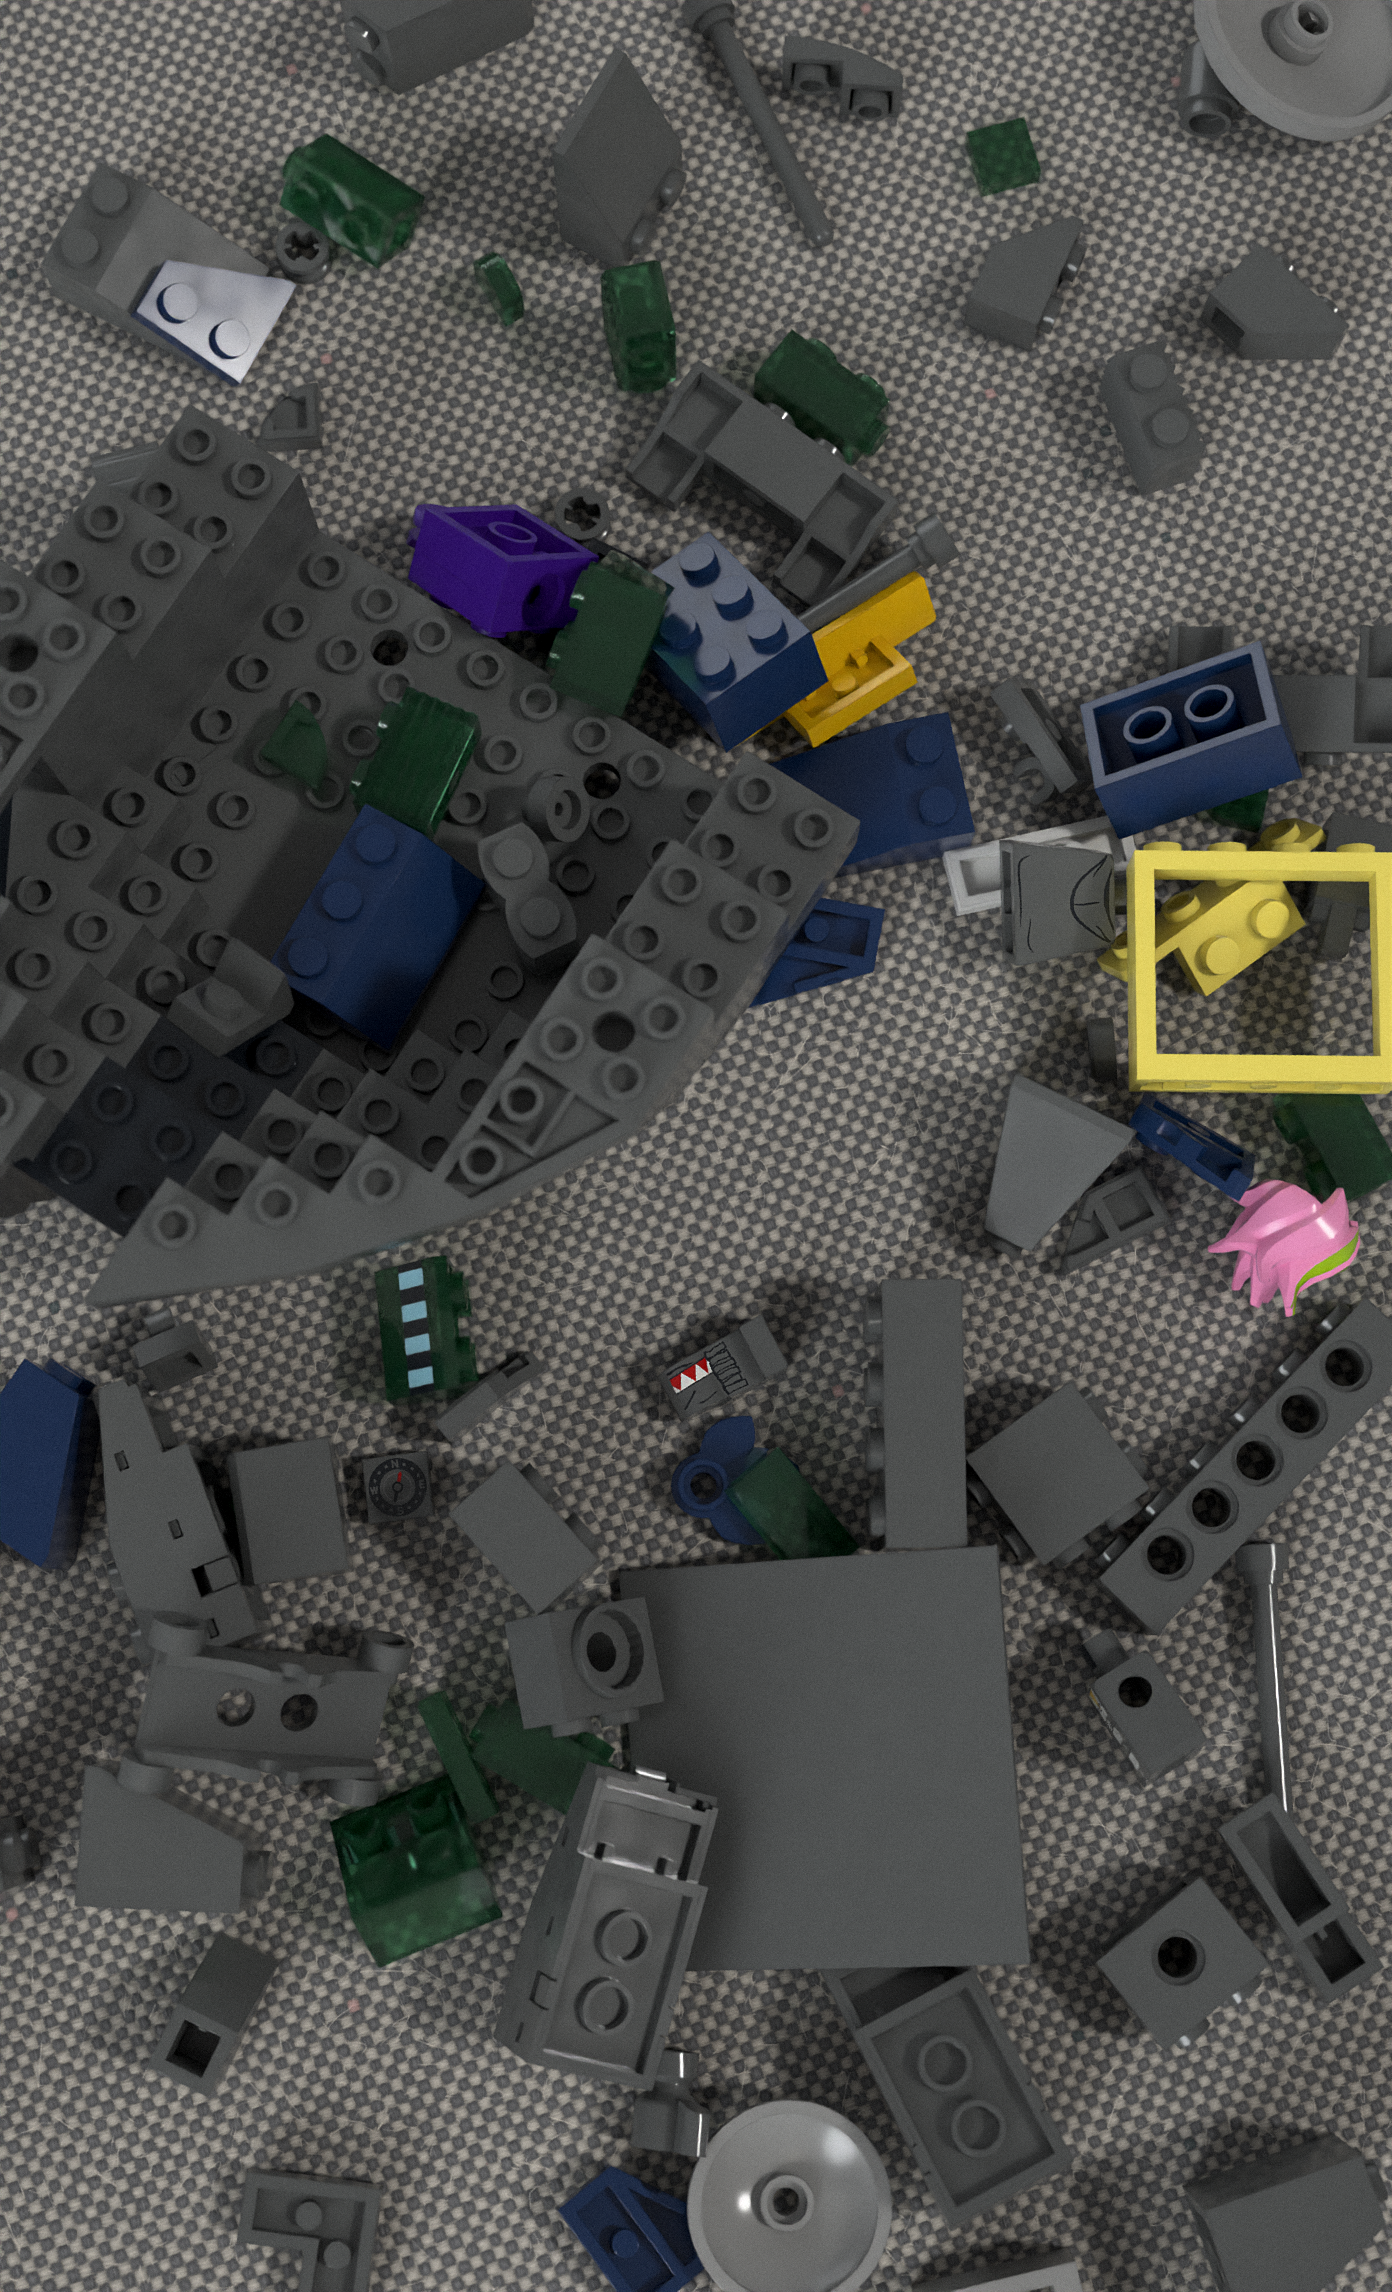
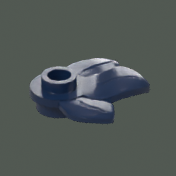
[671,1416,800,1545]

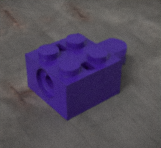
[406,504,599,638]

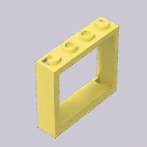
[1126,841,1392,1094]

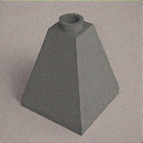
[983,1071,1136,1258]

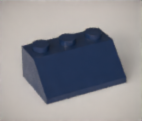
[1080,640,1302,840]
[270,803,487,1053]

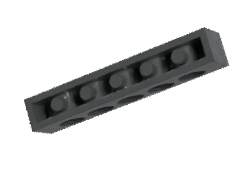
[1090,1297,1392,1635]

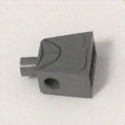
[999,840,1127,966]

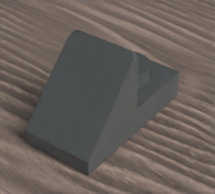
[165,936,295,1058]

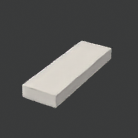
[942,816,1136,916]

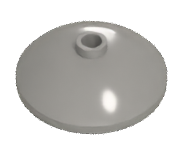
[687,2099,892,2292]

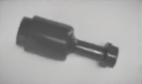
[1178,40,1239,138]

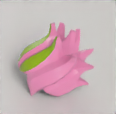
[1208,1179,1360,1317]

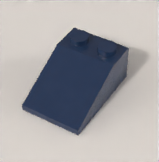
[769,712,975,878]

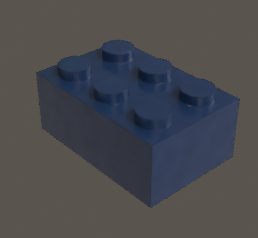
[607,531,828,753]

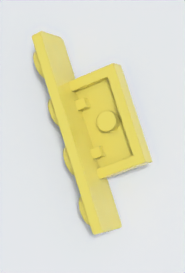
[1097,818,1326,997]

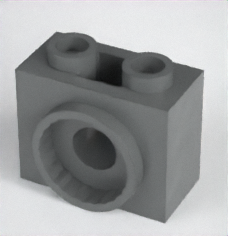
[505,1596,664,1738]
[1087,1871,1270,2051]

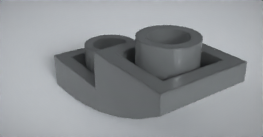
[781,35,903,121]

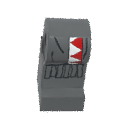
[658,1315,789,1422]

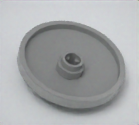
[1193,0,1392,141]

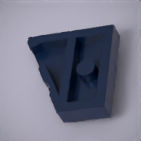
[747,898,885,1009]
[555,2164,705,2292]

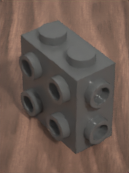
[965,1381,1150,1570]

